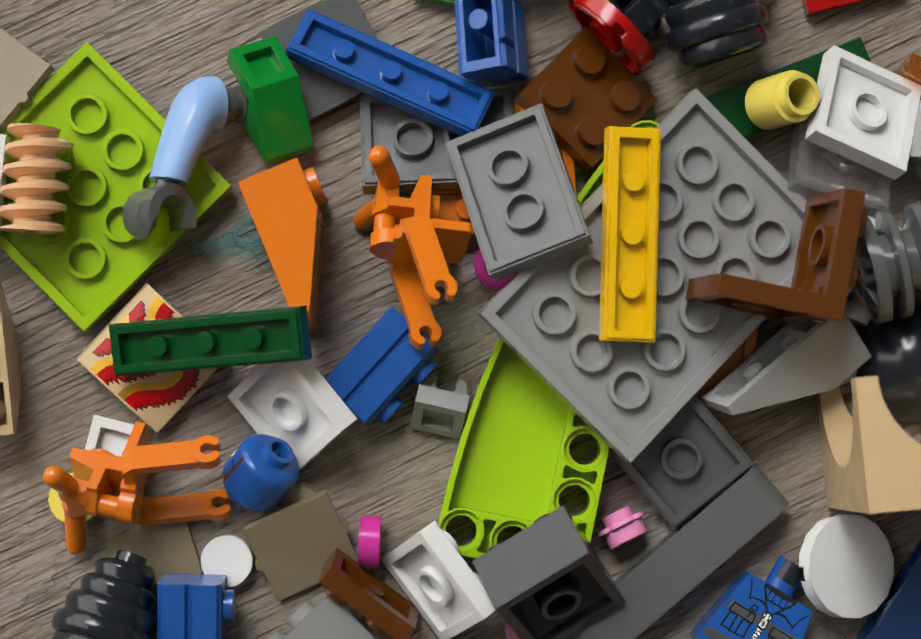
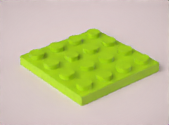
[0,42,233,332]

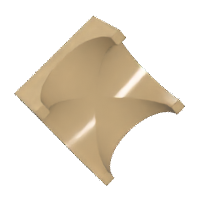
[816,376,921,514]

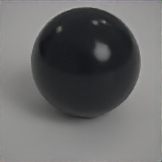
[850,303,921,424]

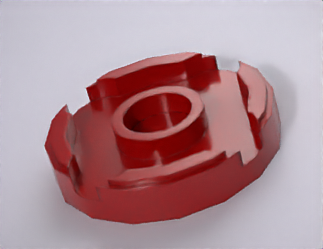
[568,0,655,73]

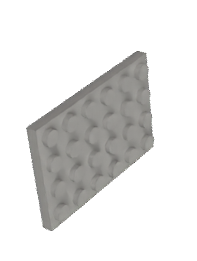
[477,88,806,463]

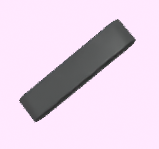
[569,463,789,639]

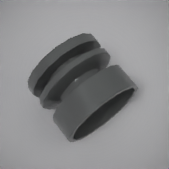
[854,201,921,324]

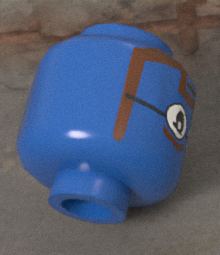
[222,434,300,512]

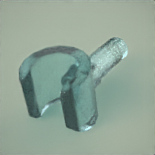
[191,217,262,257]

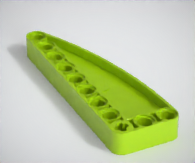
[438,120,659,559]

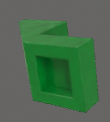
[227,36,314,165]

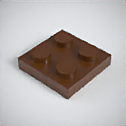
[513,27,657,173]

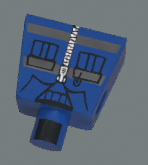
[690,555,813,639]

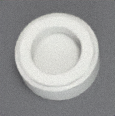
[201,534,255,587]

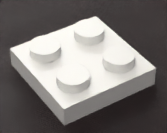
[805,45,921,180]
[227,360,357,470]
[381,521,496,639]

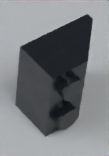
[472,505,626,639]

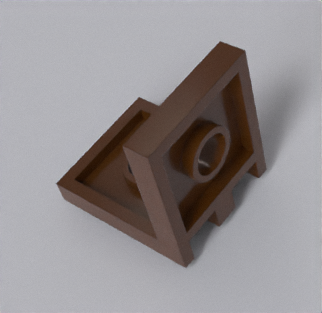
[685,188,868,324]

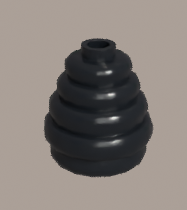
[665,0,769,70]
[51,550,157,639]

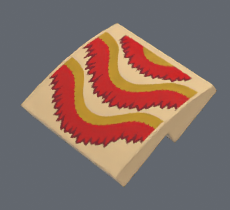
[77,283,217,433]

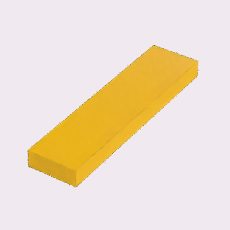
[599,126,661,343]

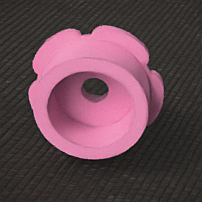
[598,506,648,550]

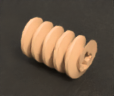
[0,123,74,236]

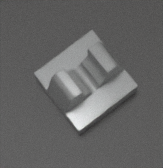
[410,373,470,439]

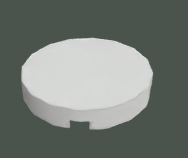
[799,514,894,618]

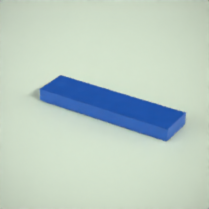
[286,8,495,136]

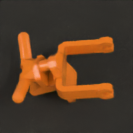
[353,146,472,350]
[43,421,232,555]

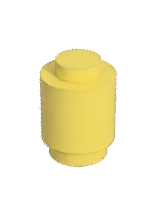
[745,70,820,130]

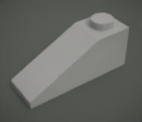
[701,312,872,416]

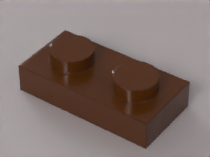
[319,548,419,639]

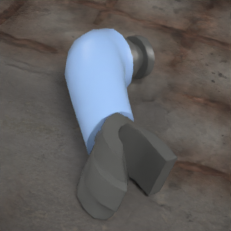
[122,76,249,240]

